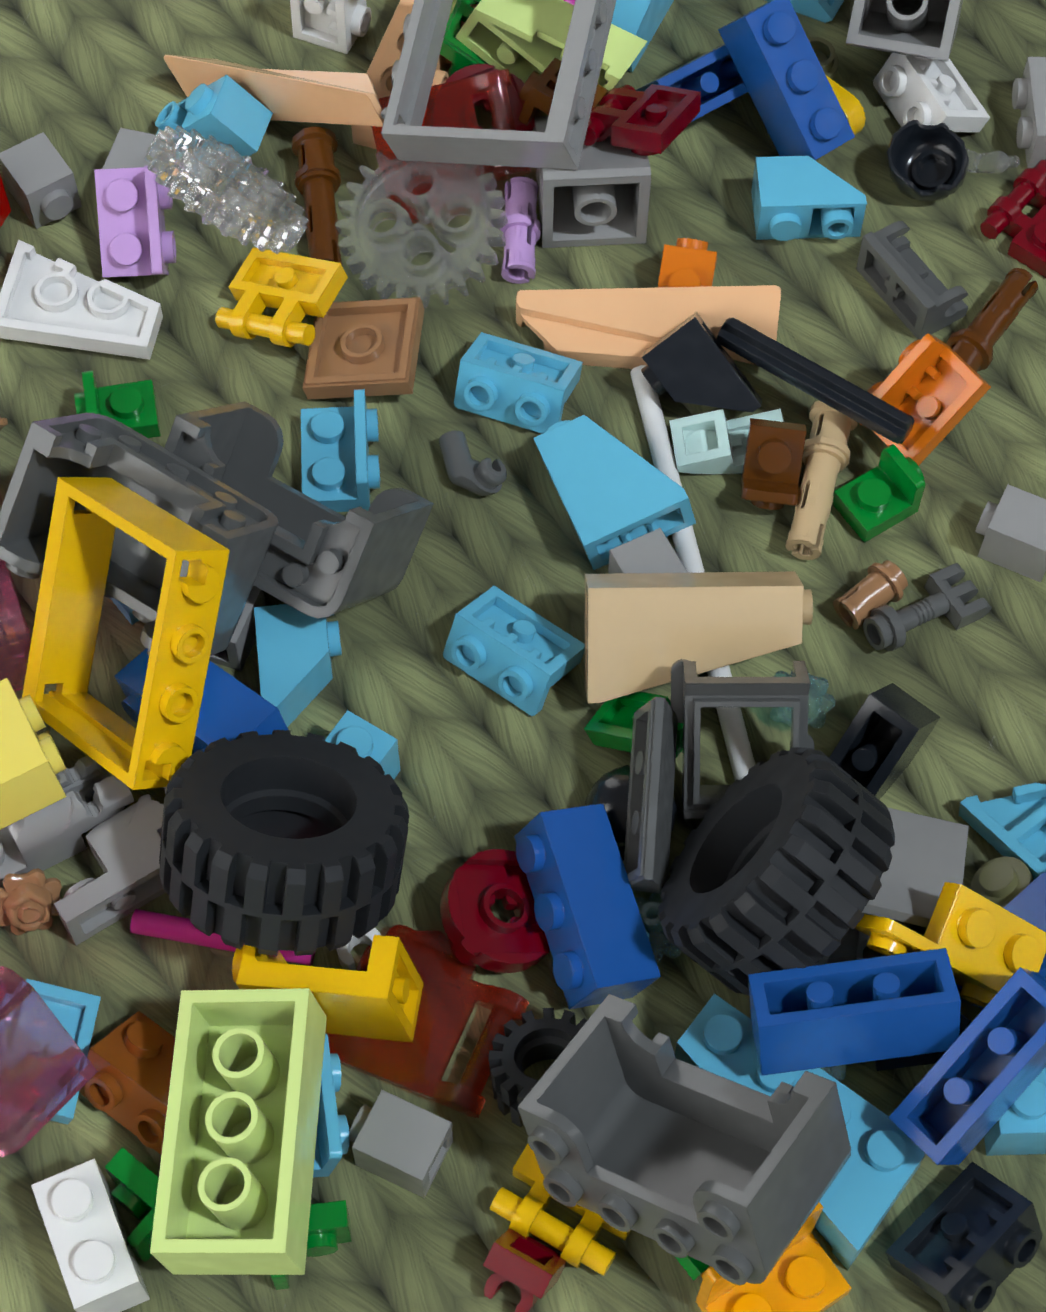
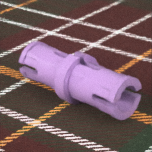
[499,177,541,284]

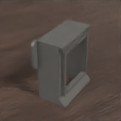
[671,659,814,819]

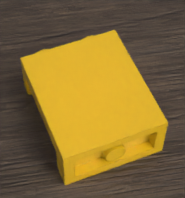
[232,935,424,1043]

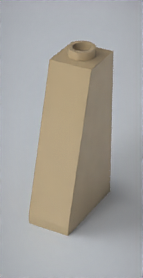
[584,571,813,703]

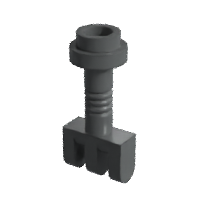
[863,563,992,651]

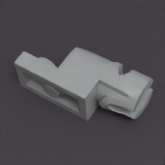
[0,755,134,888]
[54,787,167,946]

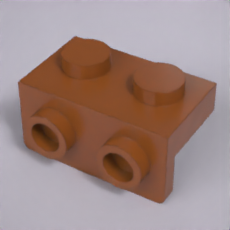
[79,1011,175,1155]

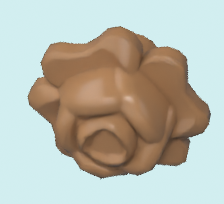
[0,868,62,935]

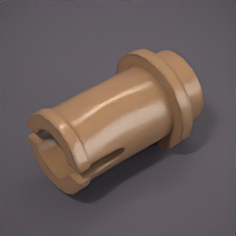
[833,560,908,630]

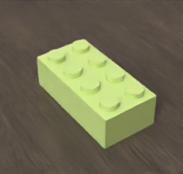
[150,988,327,1275]

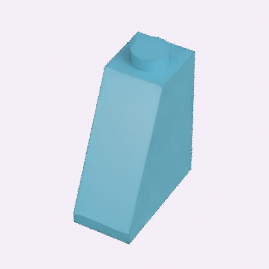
[533,415,696,570]

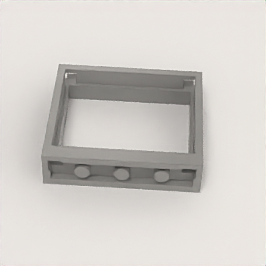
[381,0,616,170]

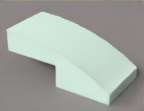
[669,409,784,475]

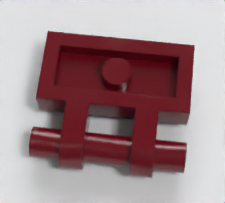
[584,84,701,156]
[980,160,1046,278]

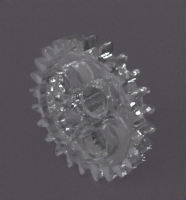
[145,125,308,254]
[335,152,508,309]

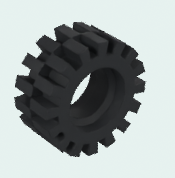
[489,1008,587,1127]

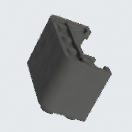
[164,401,434,619]
[0,413,279,656]
[518,994,851,1285]

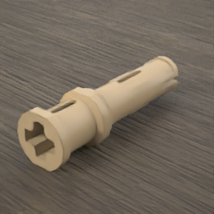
[785,401,858,560]

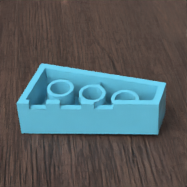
[675,993,926,1271]

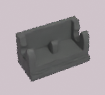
[856,221,968,340]

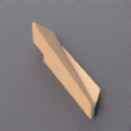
[164,55,384,127]
[516,285,781,369]

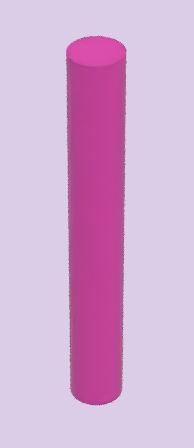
[130,909,316,966]

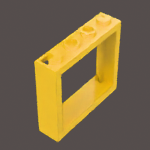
[22,477,230,790]

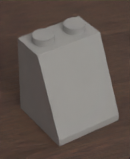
[846,0,963,62]
[534,116,651,248]
[816,807,969,965]

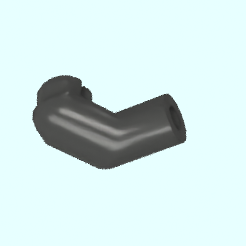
[439,430,507,496]

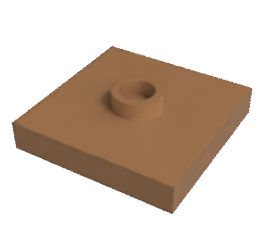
[303,297,425,399]

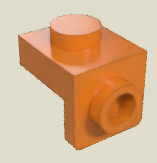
[658,238,717,287]

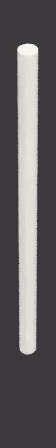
[630,365,755,781]

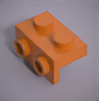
[859,334,991,466]

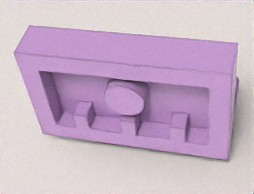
[94,165,176,278]

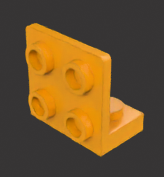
[695,1202,852,1312]

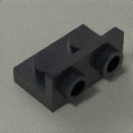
[886,1162,1043,1312]

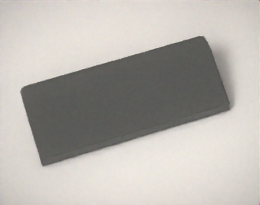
[624,697,678,894]

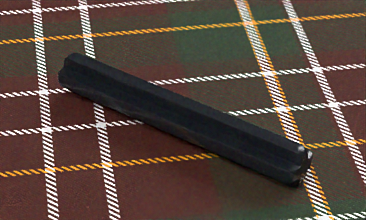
[717,318,915,444]

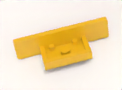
[855,882,1046,1008]

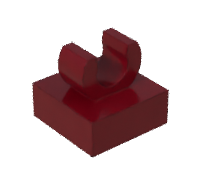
[483,1228,567,1312]

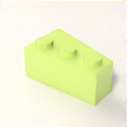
[455,0,648,92]

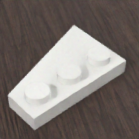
[0,239,163,360]

